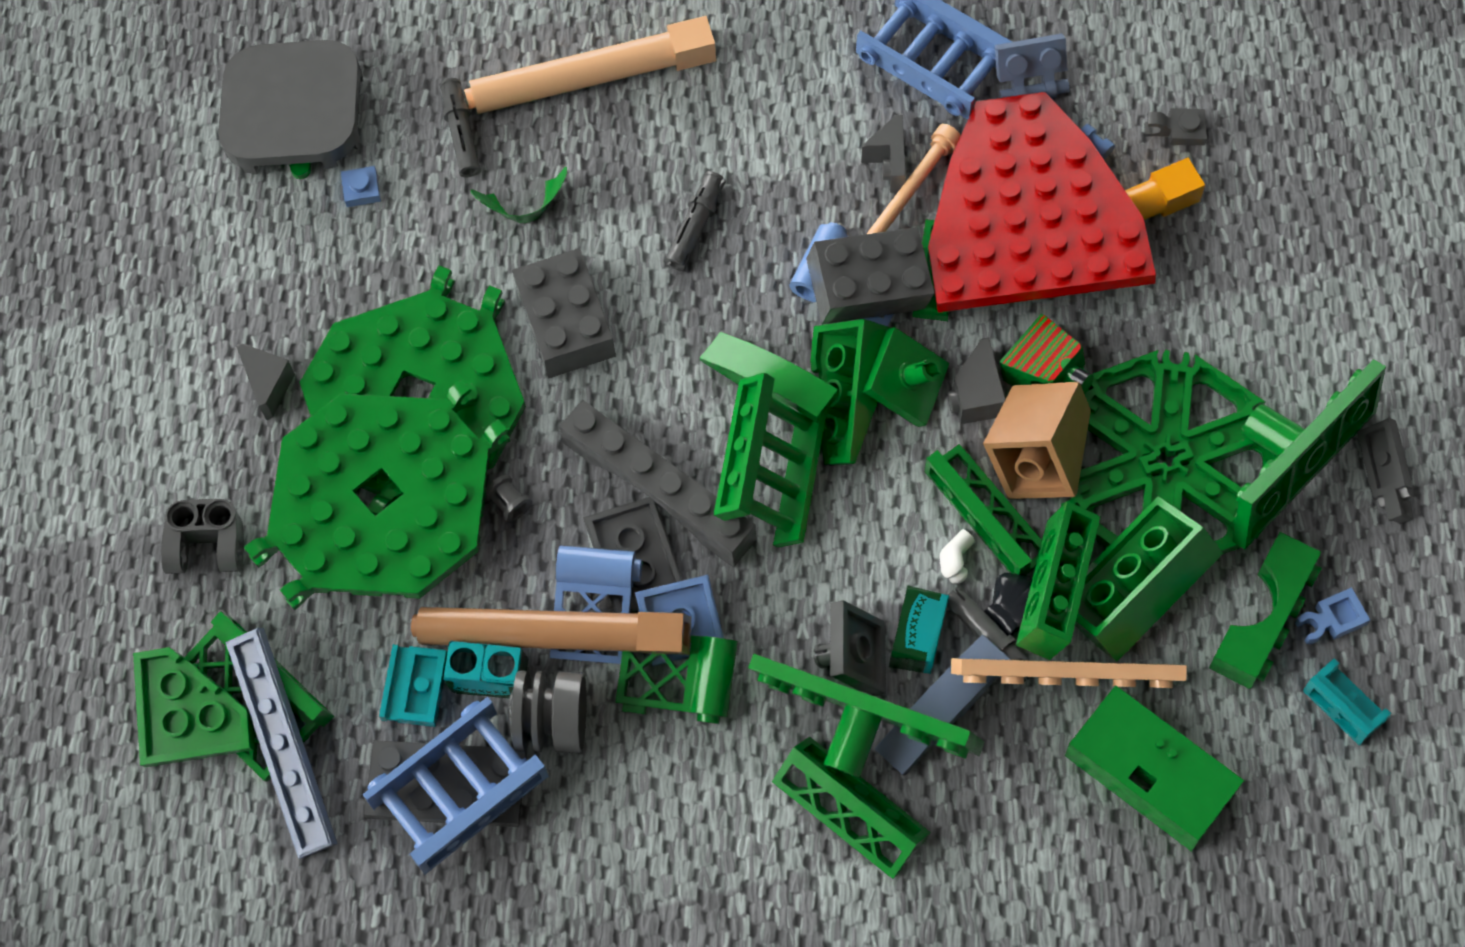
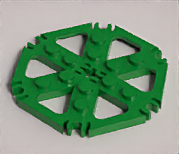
[1061,350,1278,555]

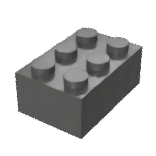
[806,227,935,325]
[512,248,616,379]

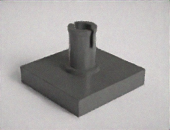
[813,600,886,696]

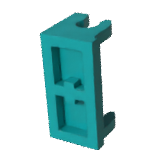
[1303,658,1392,746]

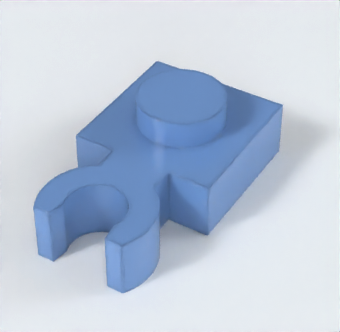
[1295,587,1370,644]

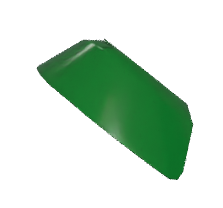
[470,167,567,224]

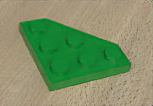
[133,647,255,767]

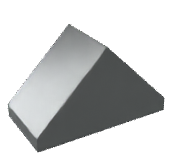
[236,343,295,420]

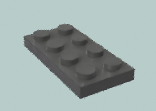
[364,740,527,827]

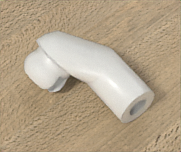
[940,529,975,584]

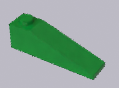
[810,319,891,466]

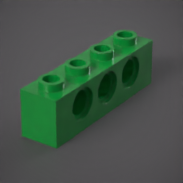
[1016,501,1101,660]

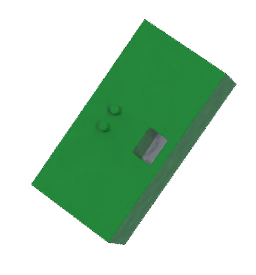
[1065,685,1244,852]

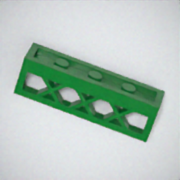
[924,444,1042,575]
[772,737,931,879]

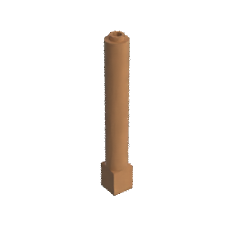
[411,607,691,655]

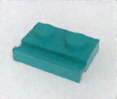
[379,644,448,727]

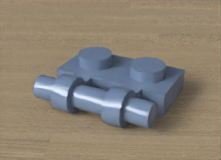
[994,33,1069,99]

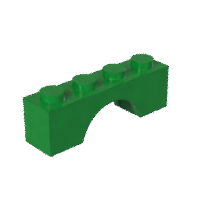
[1209,532,1322,689]

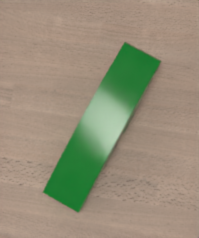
[700,332,838,423]

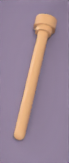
[867,124,961,234]

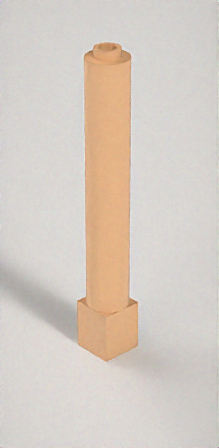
[464,16,716,114]

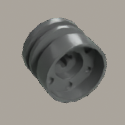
[509,671,587,753]

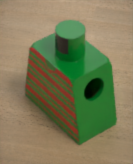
[1000,313,1094,393]

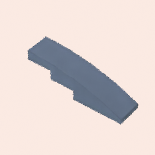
[875,634,1012,775]

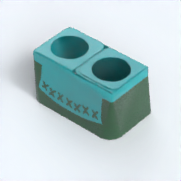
[889,585,949,674]
[444,641,529,699]

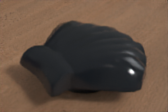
[984,573,1033,636]

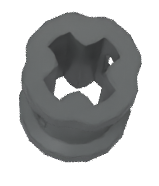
[485,474,532,523]

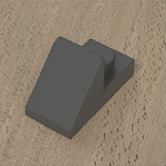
[861,115,905,193]

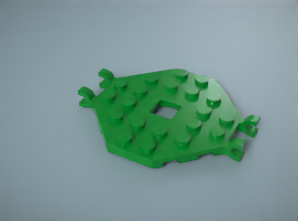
[299,265,526,516]
[244,379,511,610]

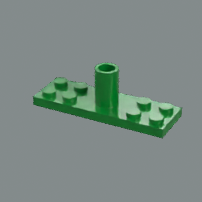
[1232,359,1386,549]
[748,653,985,778]

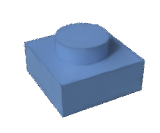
[341,166,381,207]

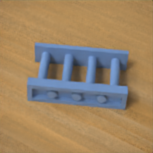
[856,0,1012,119]
[362,697,549,875]

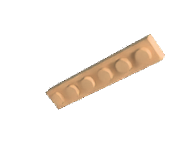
[951,658,1187,688]

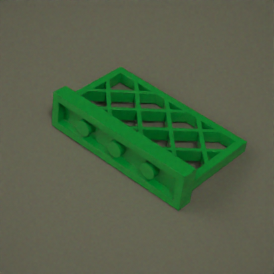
[185,611,335,782]

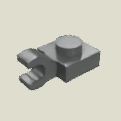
[1144,108,1207,146]

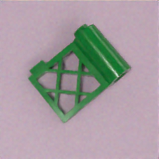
[615,635,738,724]

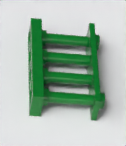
[713,372,826,548]

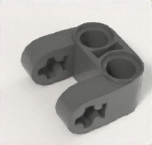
[161,499,244,574]

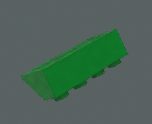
[1075,496,1223,662]

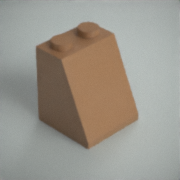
[983,382,1091,499]

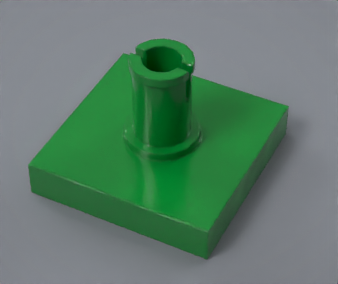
[863,327,950,427]

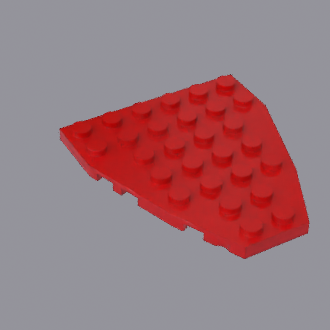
[928,92,1156,313]

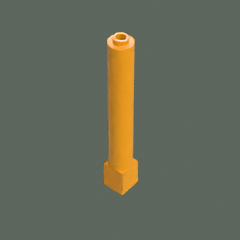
[1125,157,1205,220]

